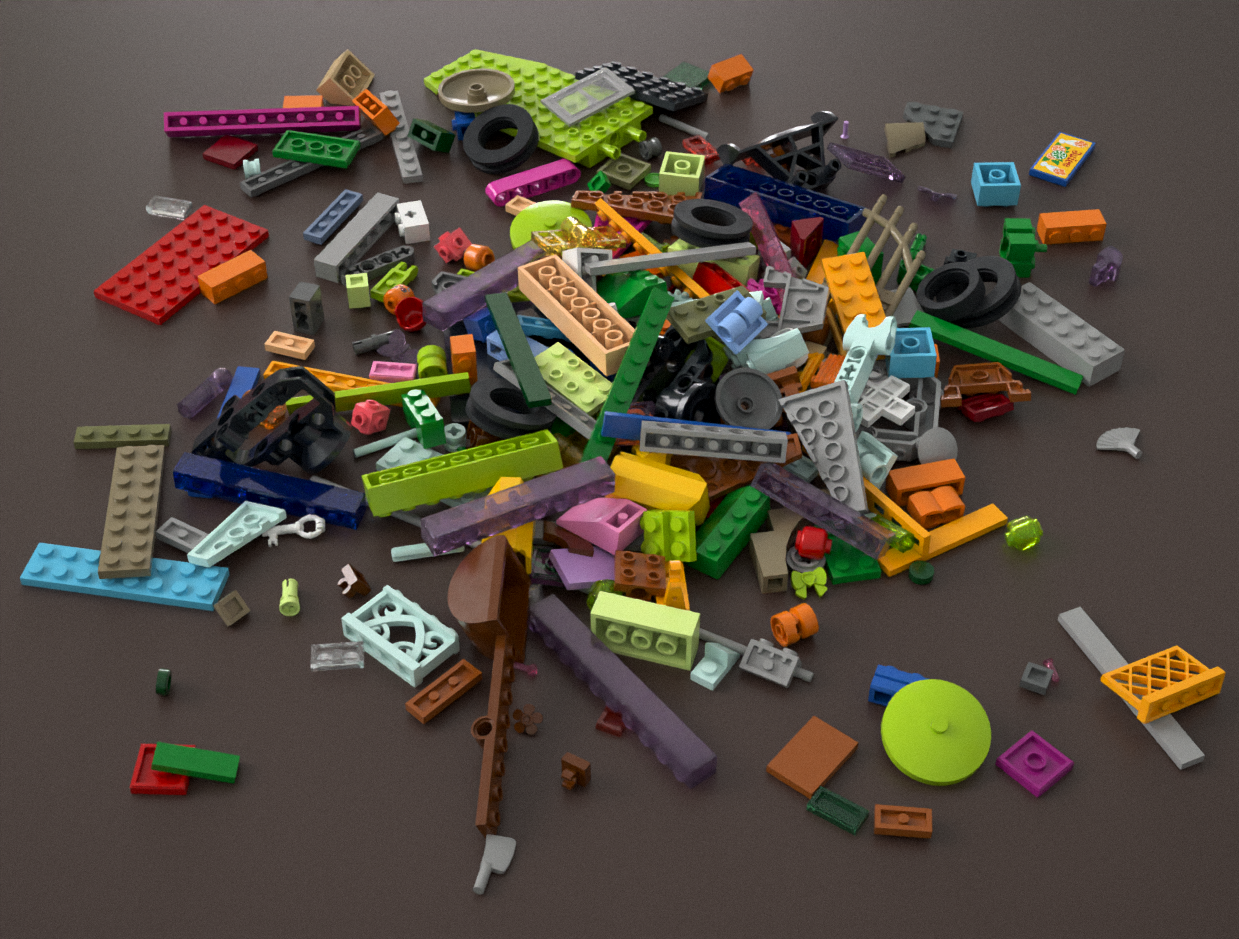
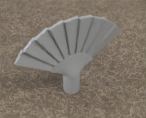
[1096,427,1142,459]

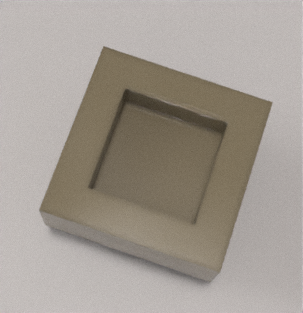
[213,590,250,626]

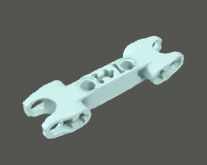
[834,314,897,432]

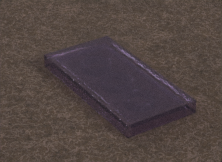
[827,142,906,183]

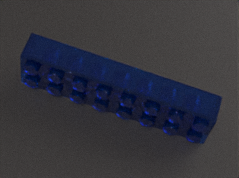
[704,163,868,245]

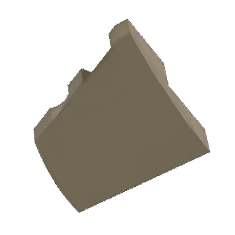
[884,122,925,157]

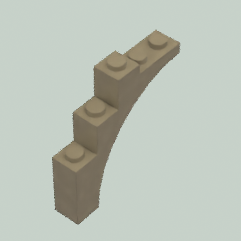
[749,484,840,594]

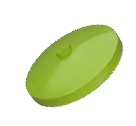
[510,201,593,262]
[881,679,991,786]

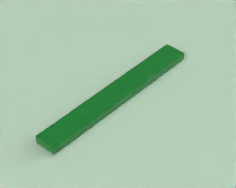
[908,310,1083,395]

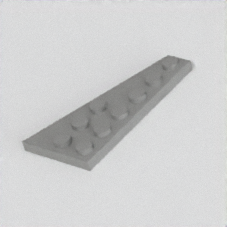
[778,380,869,519]

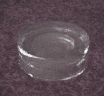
[529,584,543,610]

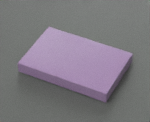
[549,546,614,590]

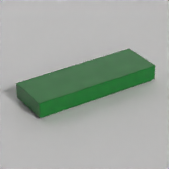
[151,742,240,784]

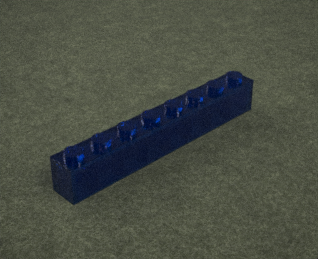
[173,452,366,530]

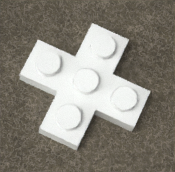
[858,375,915,428]

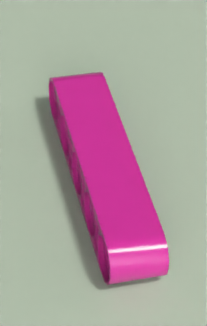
[485,159,581,207]

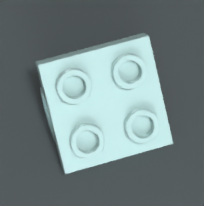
[857,431,898,489]

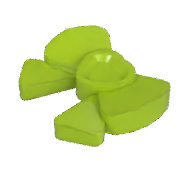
[790,567,827,600]

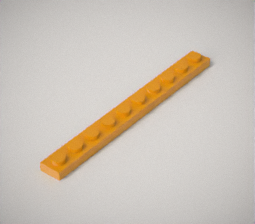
[594,198,710,299]

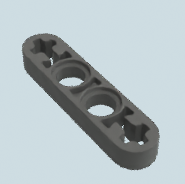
[340,245,415,286]

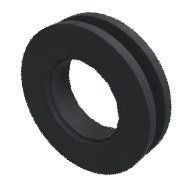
[463,104,539,174]
[671,199,753,248]
[936,256,1021,328]
[466,378,557,440]

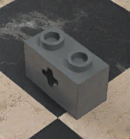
[289,282,324,335]

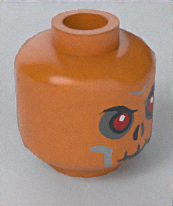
[383,284,415,315]

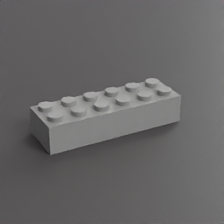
[998,282,1125,387]

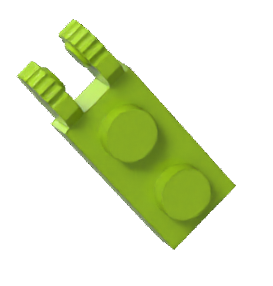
[370,262,418,302]

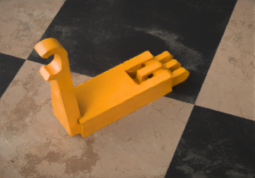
[654,560,690,611]

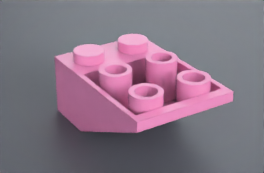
[556,497,647,555]

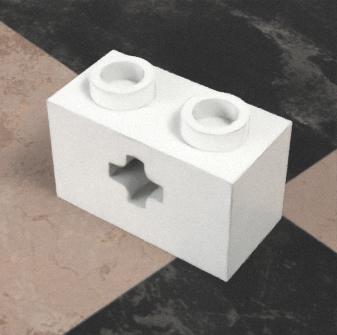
[394,200,430,244]

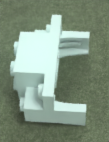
[723,297,809,374]

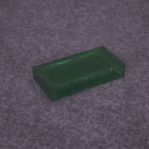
[806,785,869,836]

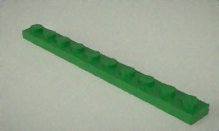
[570,287,675,495]

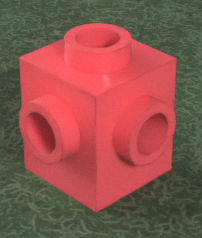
[434,227,472,263]
[351,400,391,435]

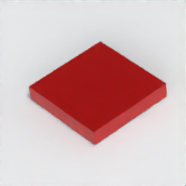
[130,744,196,795]

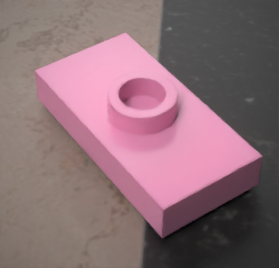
[369,361,418,383]

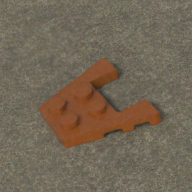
[940,362,1031,407]

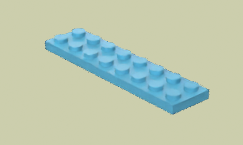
[20,542,230,611]

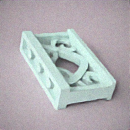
[341,585,460,688]

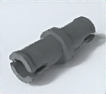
[352,330,398,356]

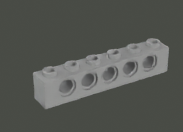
[640,420,788,463]

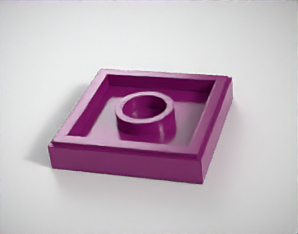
[995,730,1074,798]

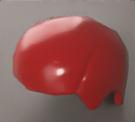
[394,297,429,332]

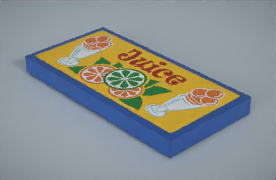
[1029,131,1096,187]

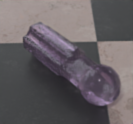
[177,368,233,419]

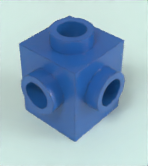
[452,111,476,141]

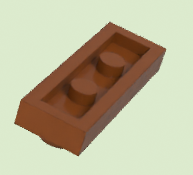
[405,659,482,724]

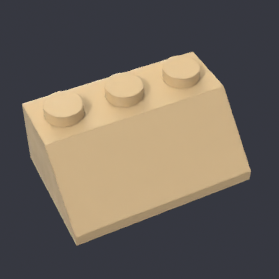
[316,49,375,106]

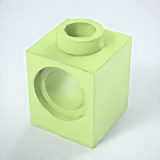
[345,273,371,309]

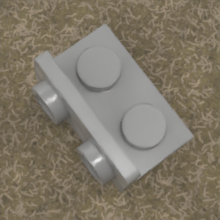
[739,638,802,688]

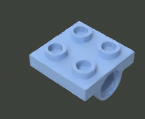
[705,290,768,355]

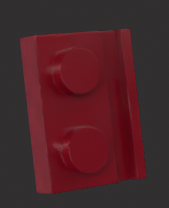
[957,393,1014,422]

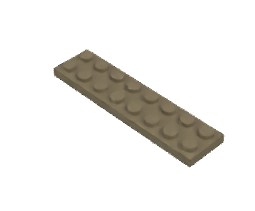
[98,445,166,579]

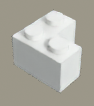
[562,248,613,292]

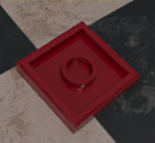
[202,134,258,170]

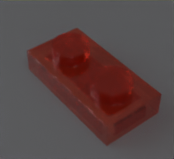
[683,134,720,165]

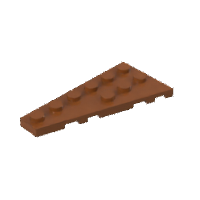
[571,191,703,224]
[669,433,802,502]

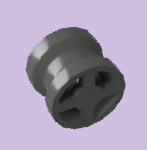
[639,137,662,160]

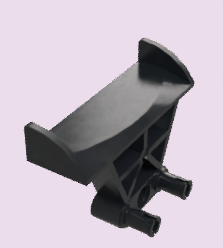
[716,110,842,202]

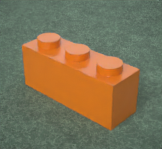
[352,89,400,136]
[1037,209,1107,244]
[197,250,268,304]
[885,458,965,506]

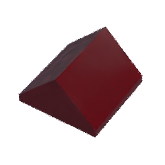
[790,217,824,269]

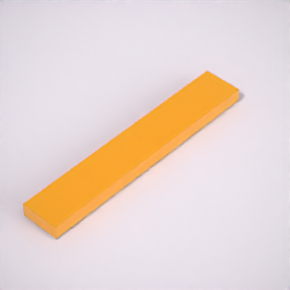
[876,503,1008,577]

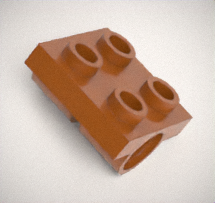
[614,550,666,602]

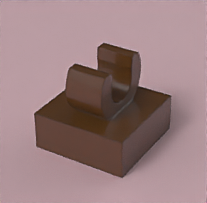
[338,563,371,598]
[561,752,591,790]

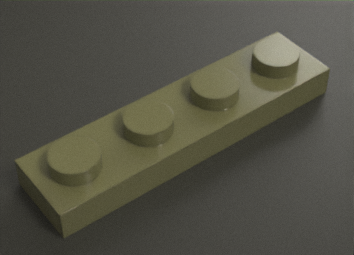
[73,424,172,449]

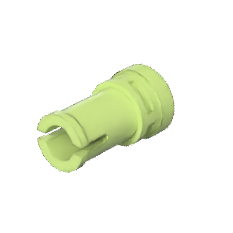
[279,578,300,616]

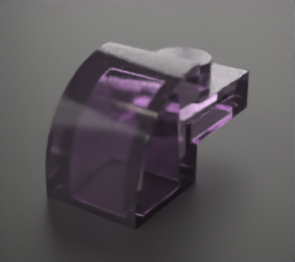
[1089,245,1123,287]

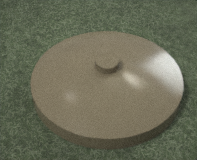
[438,69,515,113]

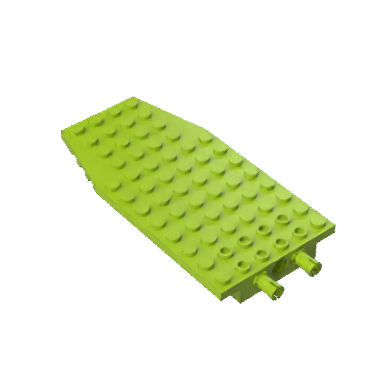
[424,49,653,168]

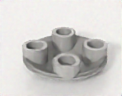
[915,427,958,464]

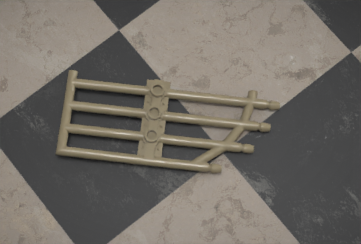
[822,194,926,358]

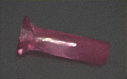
[1043,658,1060,683]

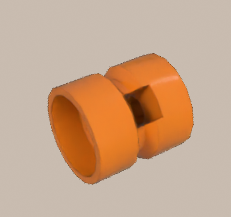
[770,603,819,647]

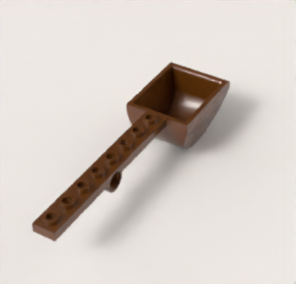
[447,535,532,839]

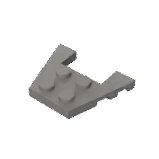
[754,266,830,339]

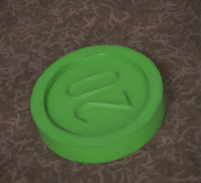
[644,173,659,187]

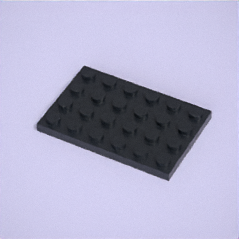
[575,61,708,111]

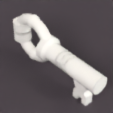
[262,514,325,547]

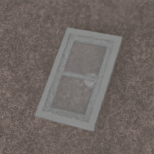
[540,67,635,127]

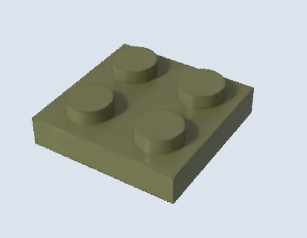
[597,153,651,190]

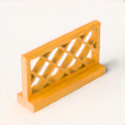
[1100,645,1226,724]

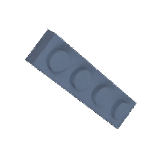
[303,189,363,245]

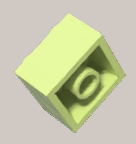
[659,151,705,196]

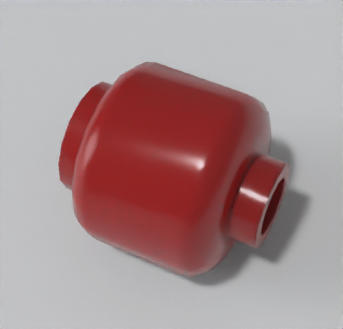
[795,526,832,561]

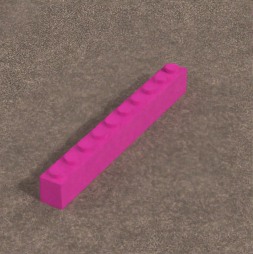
[164,106,361,137]

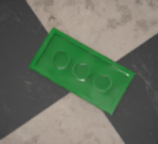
[272,130,361,168]

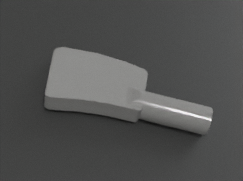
[473,834,516,894]

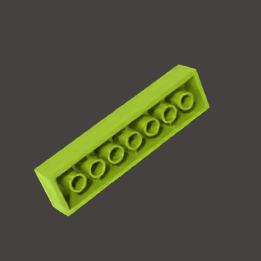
[361,429,563,517]

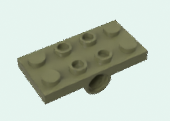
[666,285,767,344]

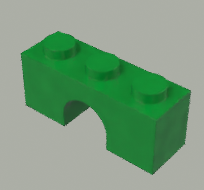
[401,389,447,449]

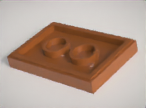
[766,716,859,800]

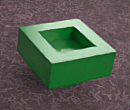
[587,170,611,193]

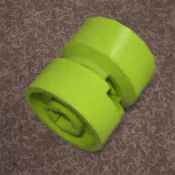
[417,345,448,379]

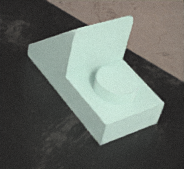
[690,642,740,691]

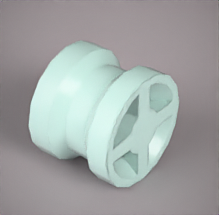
[243,158,261,180]
[443,423,467,452]

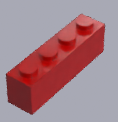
[692,262,752,295]

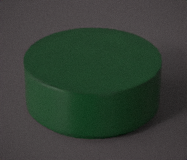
[908,561,934,585]
[156,668,172,695]

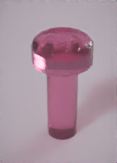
[513,662,537,676]

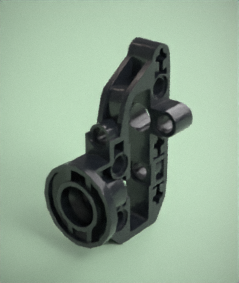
[628,325,721,442]
[190,366,352,475]

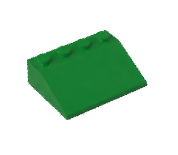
[596,269,668,319]

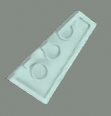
[187,501,287,568]

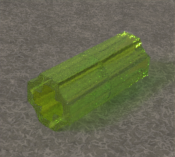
[867,514,915,553]

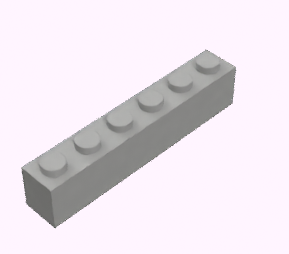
[314,193,399,283]

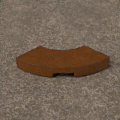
[542,521,594,557]

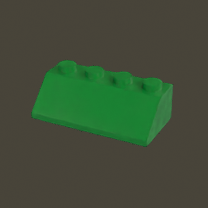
[683,486,770,580]

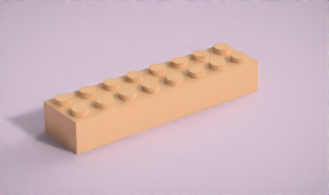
[518,254,635,376]

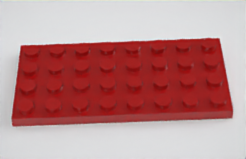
[94,205,269,325]

